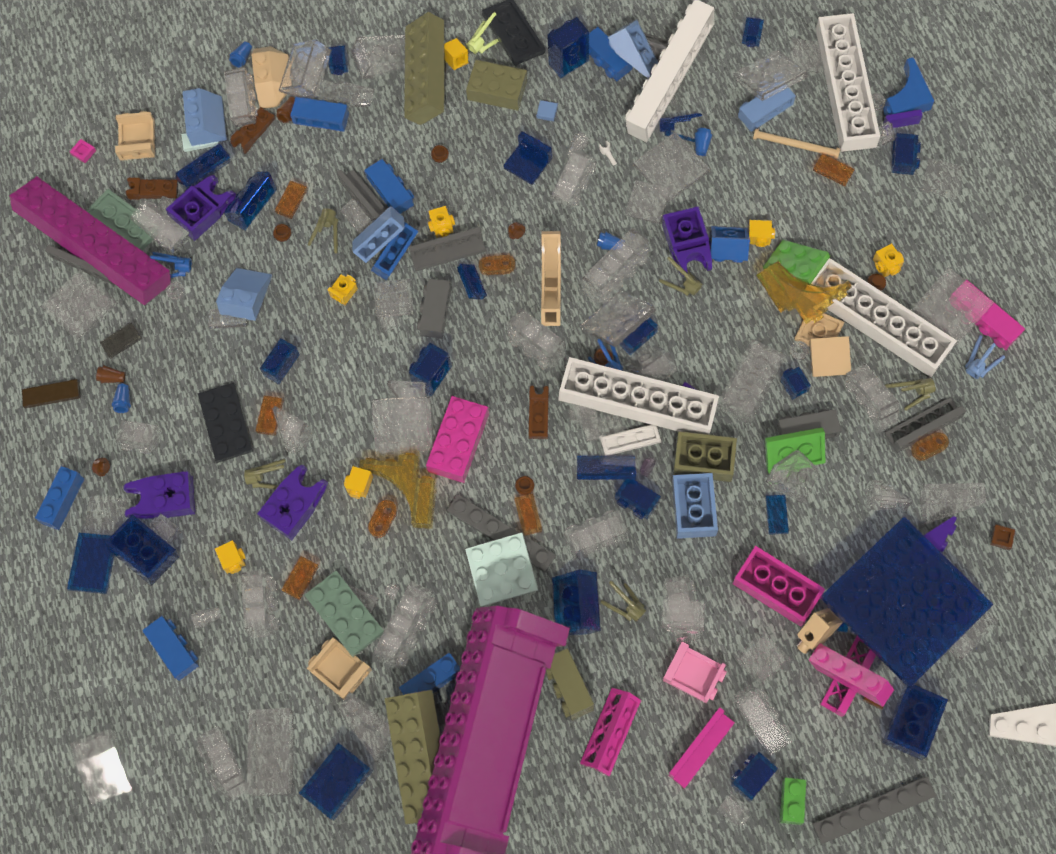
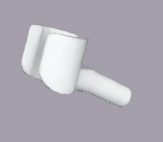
[599,141,617,166]

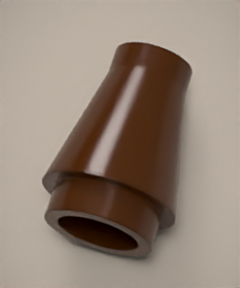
[276,97,295,123]
[96,365,126,384]

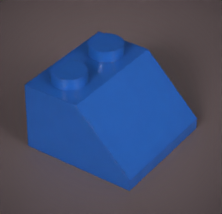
[710,226,750,263]

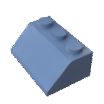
[183,88,227,146]

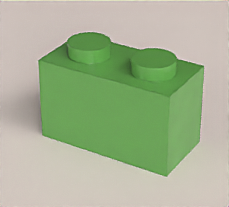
[780,778,806,825]

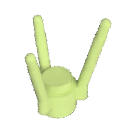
[466,12,499,54]

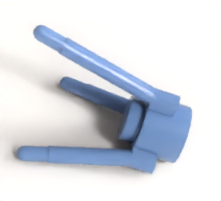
[965,335,1005,379]

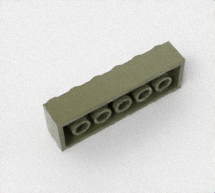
[404,12,444,125]
[384,690,440,824]

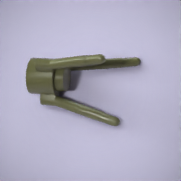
[308,208,338,254]
[659,257,703,296]
[884,378,936,411]
[244,459,286,489]
[600,581,647,622]

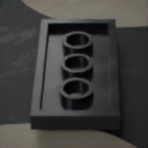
[482,0,546,66]
[197,382,254,463]

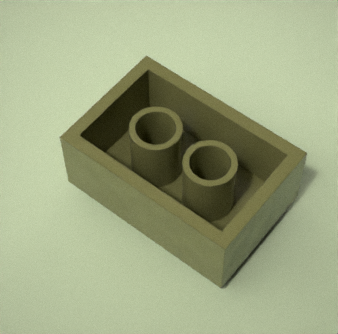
[466,60,527,111]
[673,431,737,482]
[545,648,594,721]

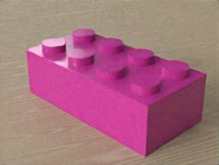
[426,396,489,483]
[733,546,825,627]

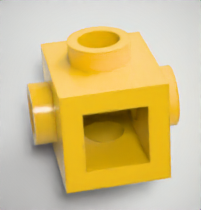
[428,206,455,238]
[873,244,904,277]

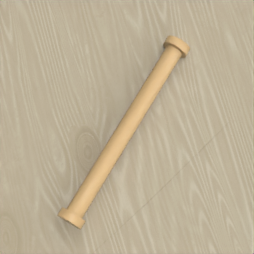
[753,129,840,159]

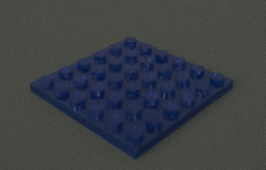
[820,517,994,688]

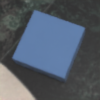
[537,100,558,121]

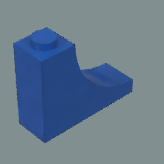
[883,57,934,116]

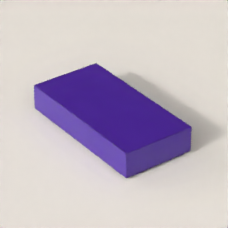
[883,110,923,130]

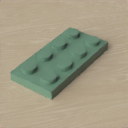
[87,189,162,251]
[305,571,385,657]

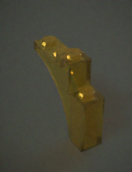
[756,260,852,324]
[359,453,437,529]

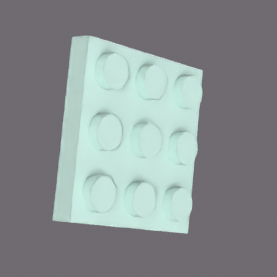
[465,533,539,607]

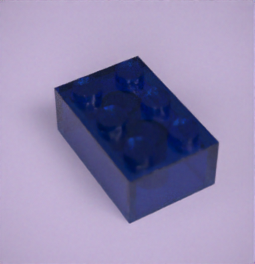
[547,17,589,79]
[104,514,179,586]
[882,682,948,760]
[299,743,373,821]

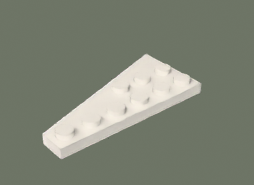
[988,703,1056,746]

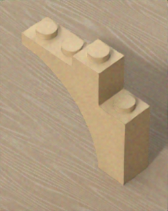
[541,231,561,326]

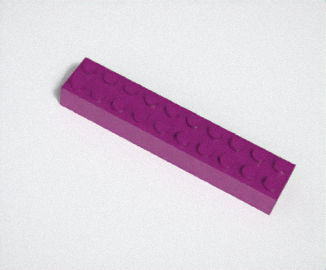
[9,176,171,305]

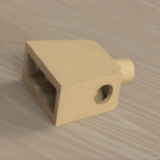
[797,608,843,654]

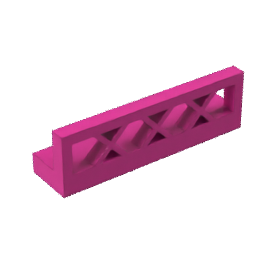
[820,635,882,717]
[580,688,641,776]
[668,707,735,789]

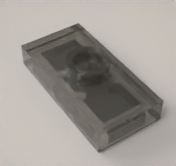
[99,322,142,359]

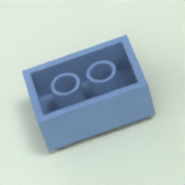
[672,473,718,539]

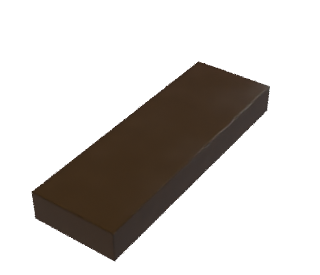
[22,379,81,409]

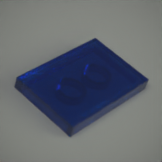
[577,456,636,480]
[67,533,118,594]

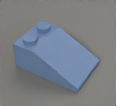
[608,20,659,78]
[216,268,272,321]

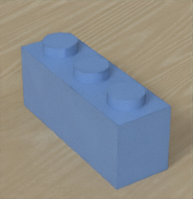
[738,81,795,132]
[352,206,405,263]

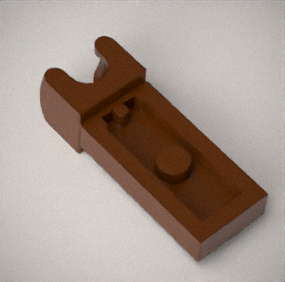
[230,107,275,154]
[126,177,178,200]
[528,386,549,439]

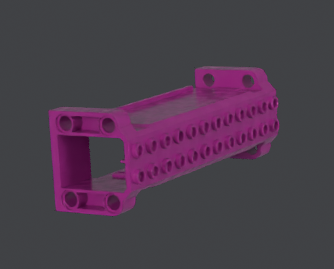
[411,606,570,854]

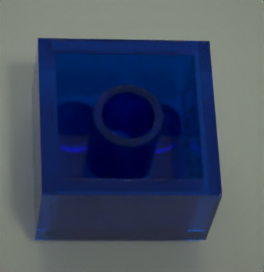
[409,342,452,397]

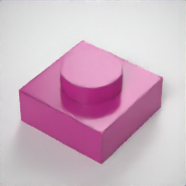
[69,139,96,163]

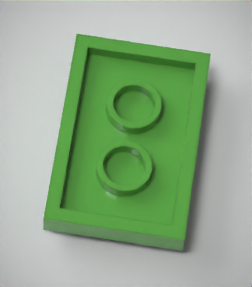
[763,240,830,285]
[765,427,826,474]

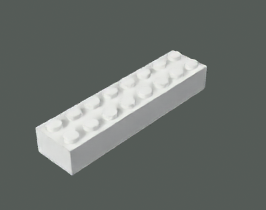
[625,0,714,142]
[816,13,880,152]
[804,258,957,377]
[558,357,719,435]

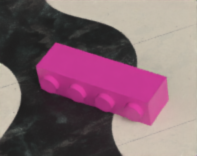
[948,280,1025,350]
[808,643,894,707]

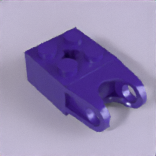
[166,175,236,241]
[662,207,712,277]
[257,465,328,541]
[123,471,195,519]

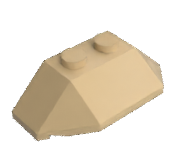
[251,46,292,109]

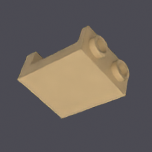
[115,111,155,160]
[307,637,372,701]

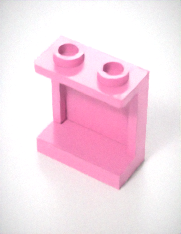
[663,642,727,703]

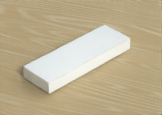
[600,424,661,456]

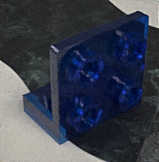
[503,131,552,185]

